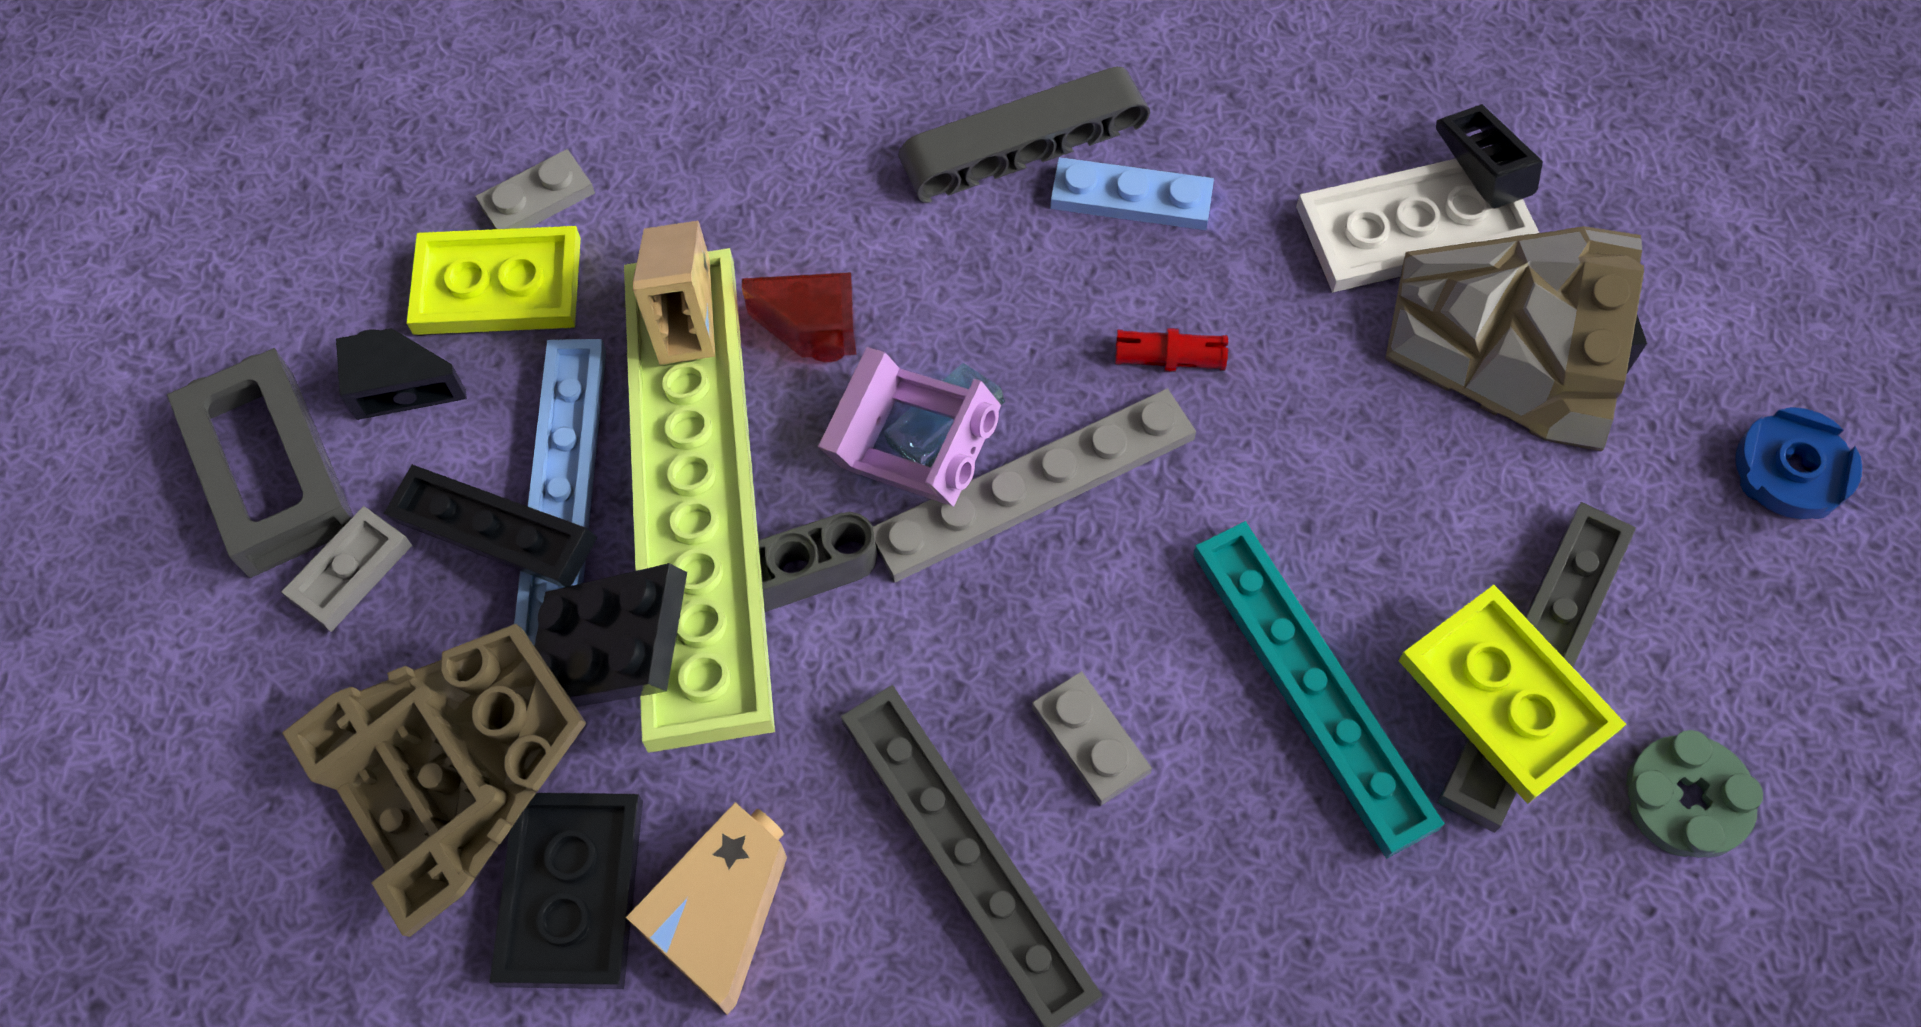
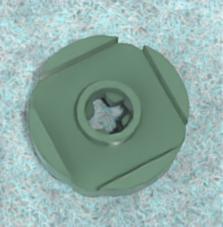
[1626,730,1763,858]

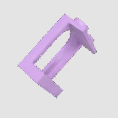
[818,347,1001,507]

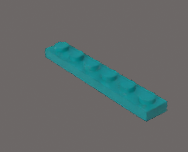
[1193,521,1445,859]

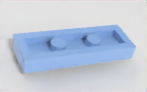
[1050,157,1214,230]

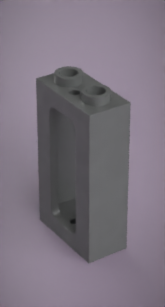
[167,348,354,578]

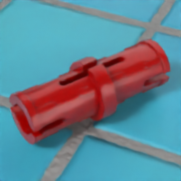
[1115,328,1228,372]

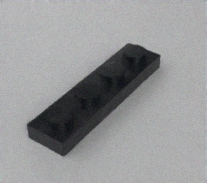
[383,464,598,587]

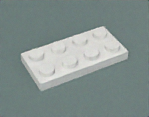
[1296,159,1539,293]

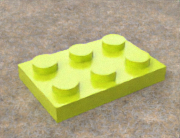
[407,226,581,335]
[1398,585,1626,804]

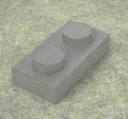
[475,149,595,229]
[281,506,412,632]
[1032,671,1152,806]

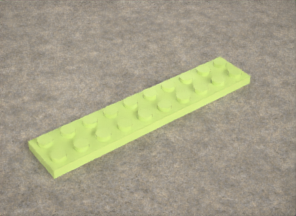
[624,248,775,753]

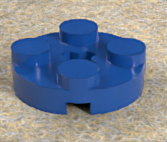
[1735,407,1862,519]

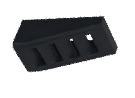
[1436,104,1543,209]

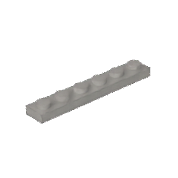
[873,388,1196,583]

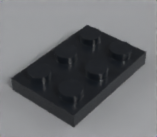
[534,563,687,707]
[489,793,643,989]

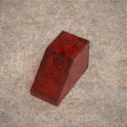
[742,272,857,362]

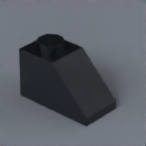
[336,328,467,420]

